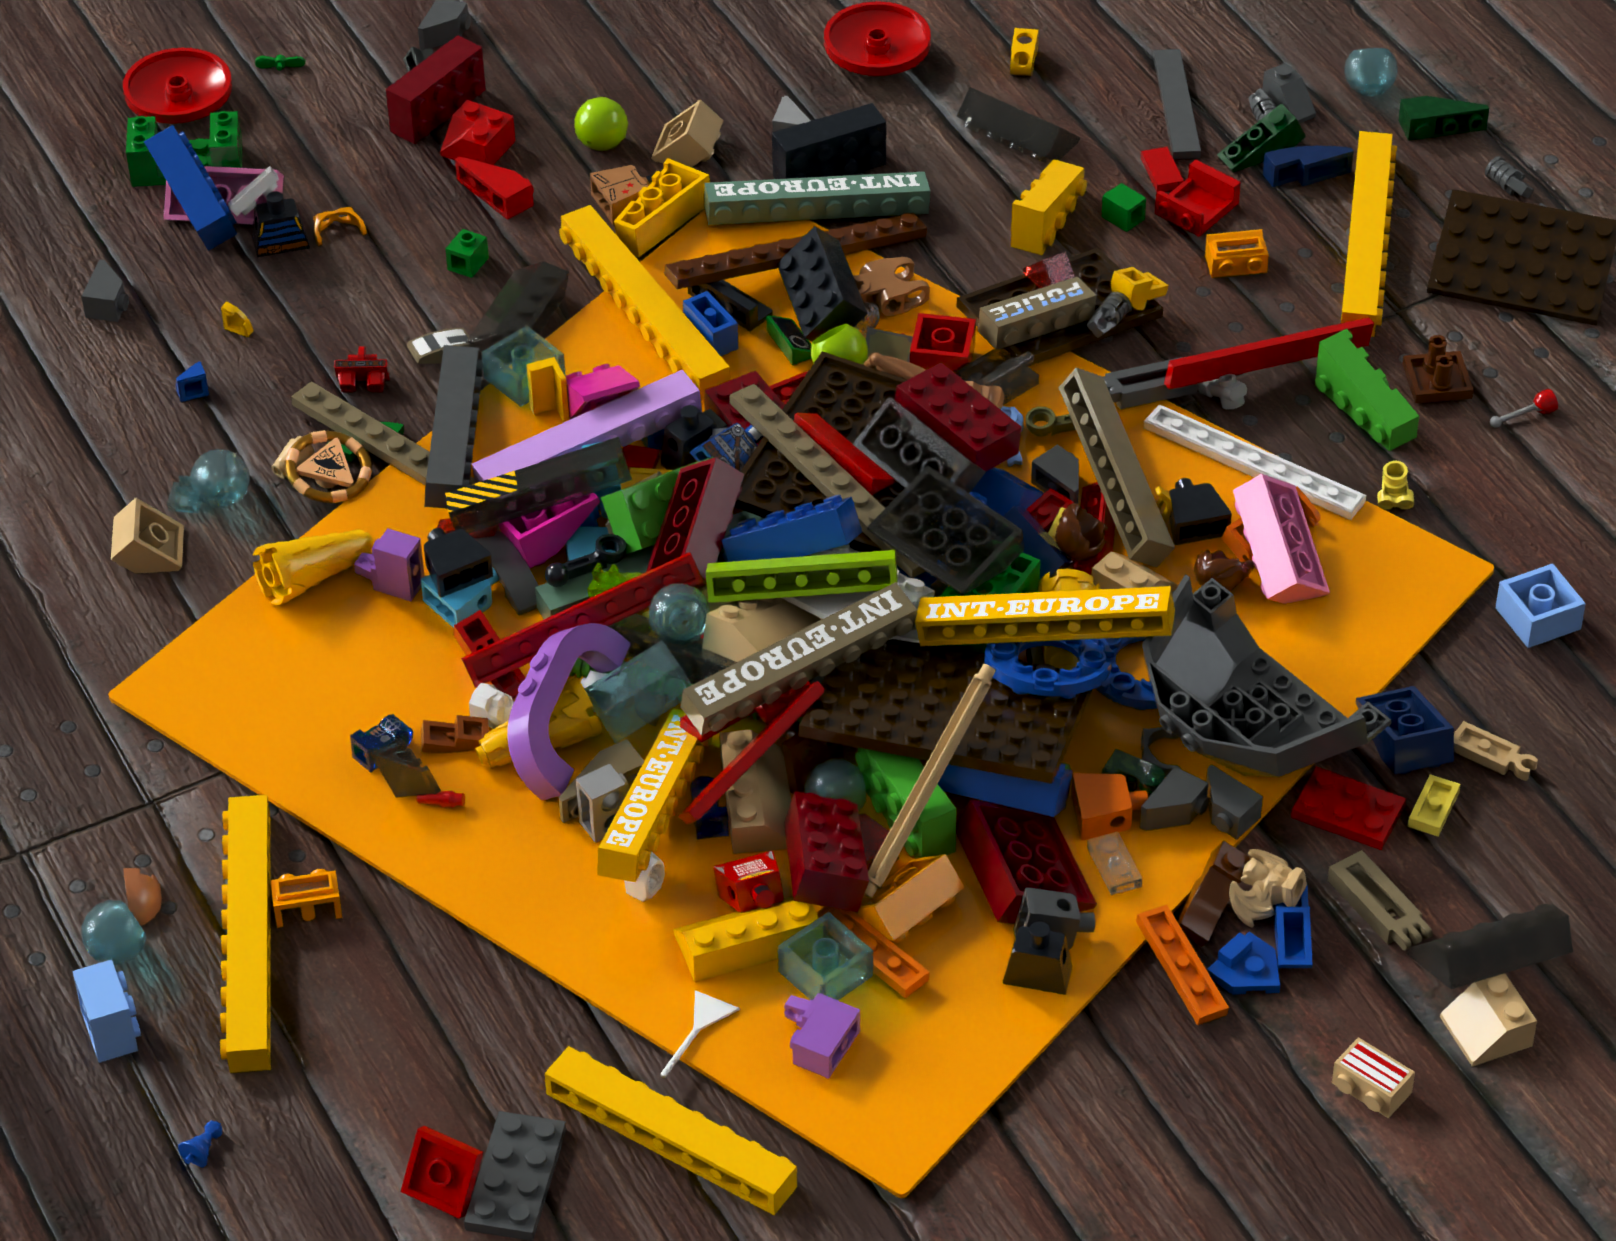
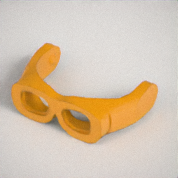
[313,207,367,246]

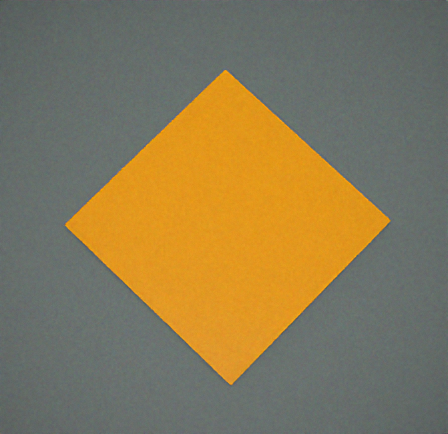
[108,210,1494,1198]

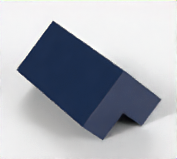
[987,506,1074,579]

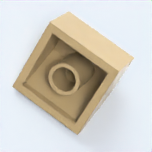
[651,99,724,167]
[111,498,184,574]
[1092,551,1177,592]
[1440,972,1537,1067]

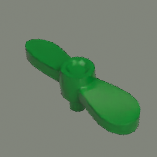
[255,55,306,71]

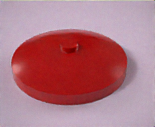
[824,1,931,76]
[123,48,232,124]

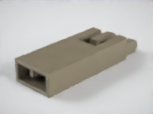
[1327,850,1433,950]

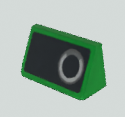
[766,316,812,365]

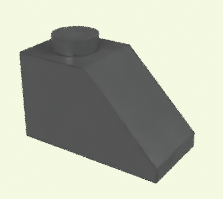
[418,0,471,50]
[1262,63,1316,124]
[81,259,129,322]
[1031,444,1079,504]
[1206,764,1263,839]
[1140,767,1210,831]

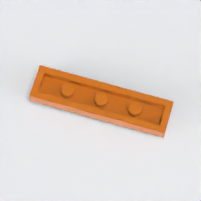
[1136,904,1229,1025]
[817,906,929,998]

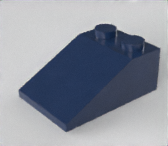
[1356,686,1454,774]

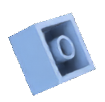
[1495,563,1586,648]
[72,959,141,1063]

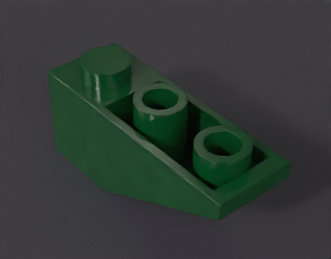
[1398,96,1489,141]
[1217,103,1306,173]

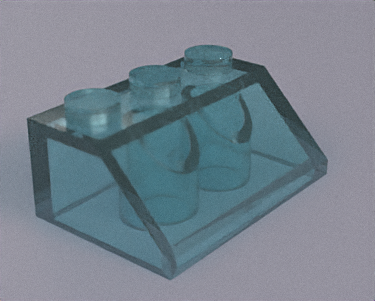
[585,640,692,744]

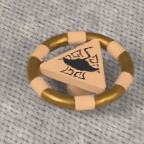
[285,430,372,503]

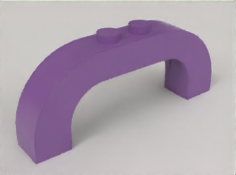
[507,623,631,800]

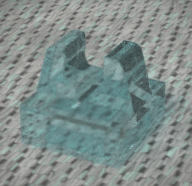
[167,475,204,513]

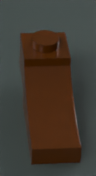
[1178,841,1250,947]

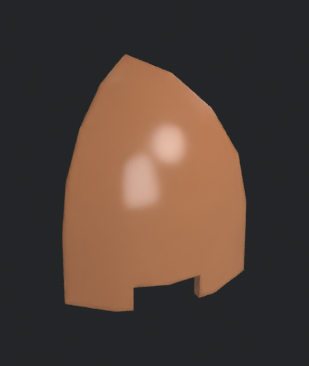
[123,868,162,929]

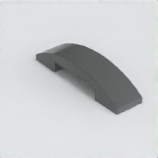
[470,526,539,615]

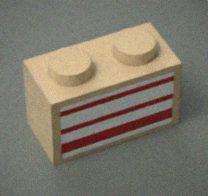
[1332,1037,1415,1118]

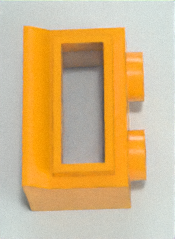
[1205,229,1269,278]
[270,869,343,928]

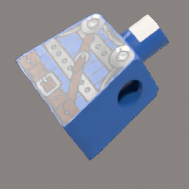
[690,423,764,471]

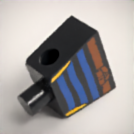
[252,191,310,258]

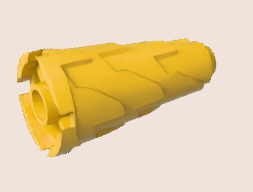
[253,529,374,605]
[1038,569,1100,670]
[475,676,602,768]

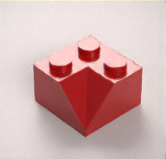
[440,100,516,165]
[910,313,976,371]

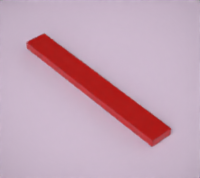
[1164,317,1374,390]
[461,552,704,688]

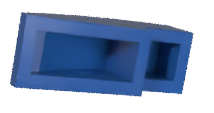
[1273,885,1313,968]

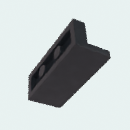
[688,280,773,332]

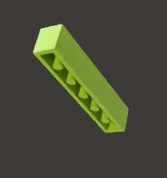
[706,550,898,603]

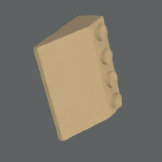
[702,598,822,662]

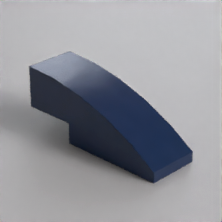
[1263,145,1354,187]

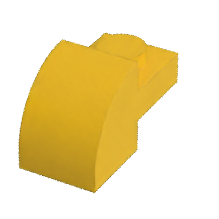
[1111,267,1169,310]

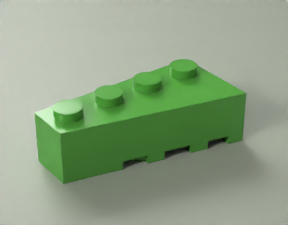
[1315,329,1419,451]

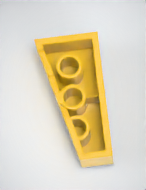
[614,158,710,257]
[1011,159,1087,255]

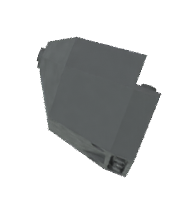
[1142,574,1391,777]

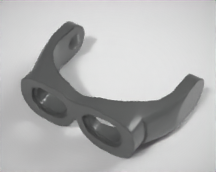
[1141,727,1182,777]

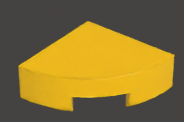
[221,302,254,337]

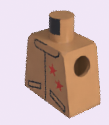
[590,165,654,225]

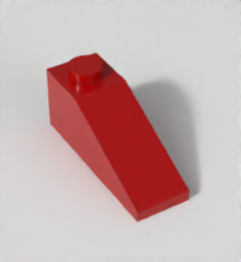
[455,156,534,220]
[453,610,525,698]

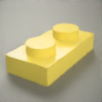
[1408,774,1461,837]

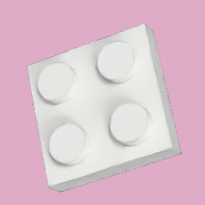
[228,166,279,216]

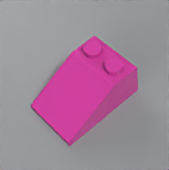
[565,364,640,420]
[495,473,600,568]

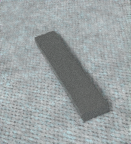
[1153,49,1201,160]

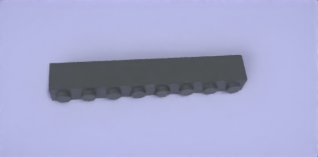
[424,345,484,510]

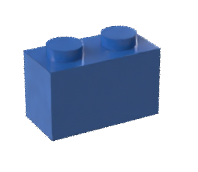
[683,291,739,356]

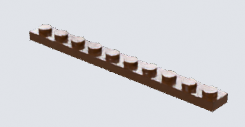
[664,213,927,289]

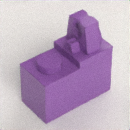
[354,528,425,601]
[784,993,860,1079]

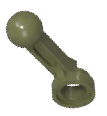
[1026,407,1076,436]

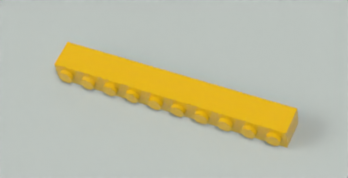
[1341,131,1397,337]
[559,205,730,400]
[220,795,271,1073]

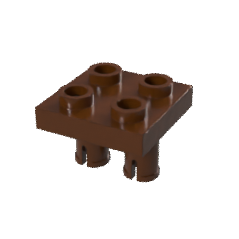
[1402,335,1474,403]
[782,721,846,795]

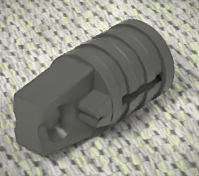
[1248,88,1277,122]
[1485,156,1534,198]
[1087,292,1131,338]

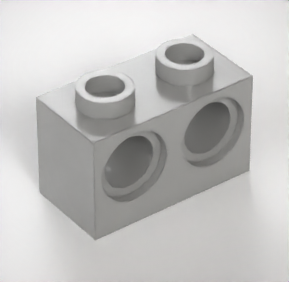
[576,764,629,843]

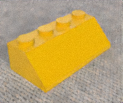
[673,896,821,982]

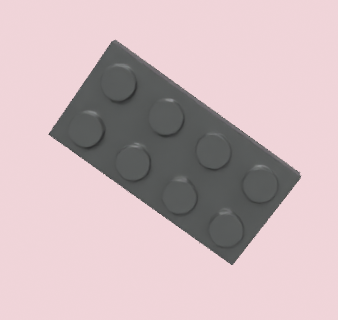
[464,1111,567,1241]

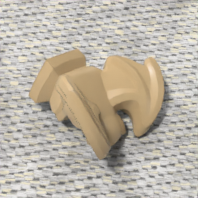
[1229,849,1307,928]

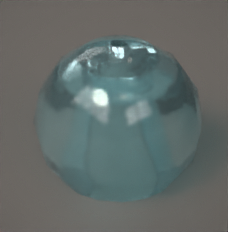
[1344,48,1398,96]
[190,449,250,508]
[649,583,710,645]
[804,759,866,812]
[81,900,147,965]

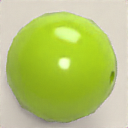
[574,97,628,151]
[810,324,869,364]

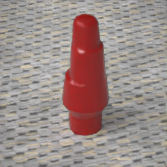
[416,790,465,808]

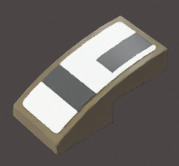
[407,328,475,364]

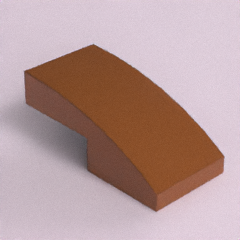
[421,715,489,753]

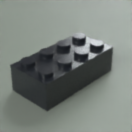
[772,103,886,179]
[777,226,868,342]

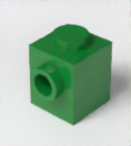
[1102,183,1146,232]
[445,229,489,278]

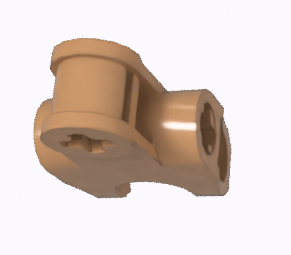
[853,257,930,316]

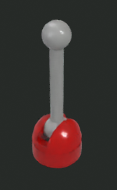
[1490,389,1558,428]

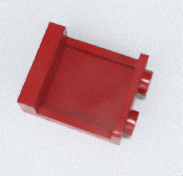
[1155,160,1241,237]

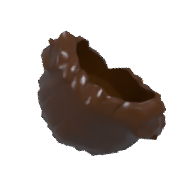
[1055,503,1108,561]
[1194,550,1254,591]

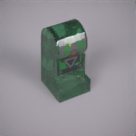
[1102,749,1165,798]

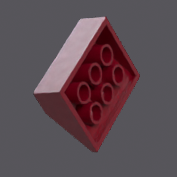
[956,800,1097,924]

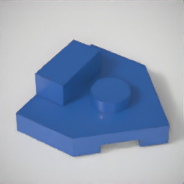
[1207,931,1280,994]

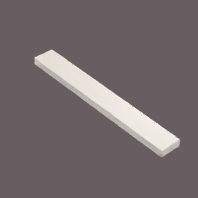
[1144,404,1366,520]

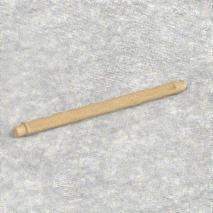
[864,664,996,899]

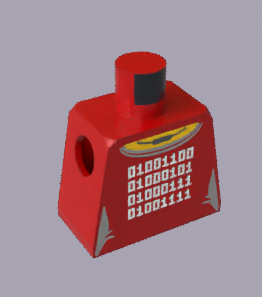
[713,850,784,912]

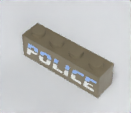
[978,277,1096,350]

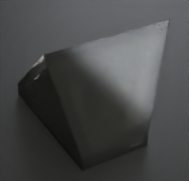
[370,739,441,797]

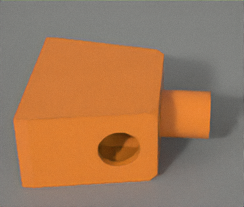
[1071,773,1148,840]

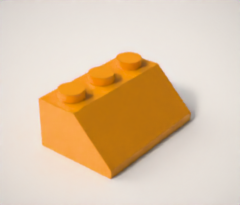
[855,854,965,944]

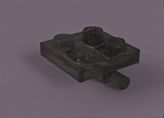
[957,348,1039,405]

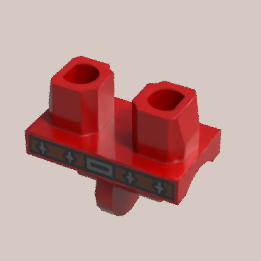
[334,346,390,393]

